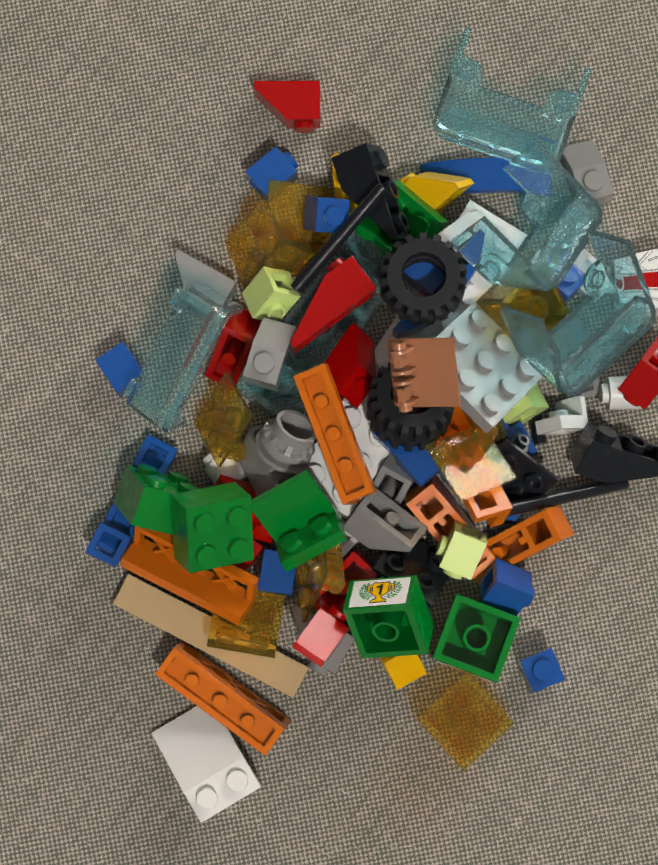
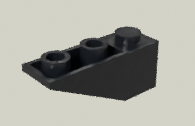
[331,143,410,241]
[570,423,658,483]

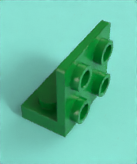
[356,180,448,256]
[251,470,347,572]

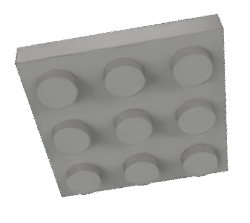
[436,301,546,434]

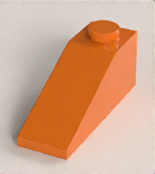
[406,476,497,580]
[474,505,575,583]

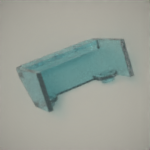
[433,27,592,173]
[451,141,603,292]
[500,229,656,396]
[123,282,244,433]

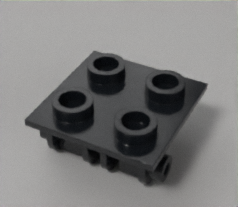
[486,434,560,502]
[372,539,449,606]

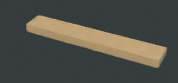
[113,574,309,698]

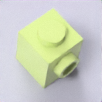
[242,266,301,322]
[435,521,487,580]

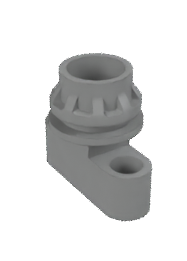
[237,410,316,496]

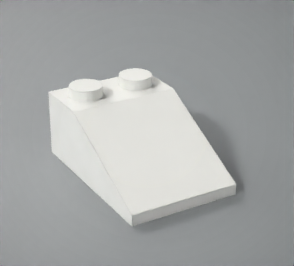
[151,706,262,823]

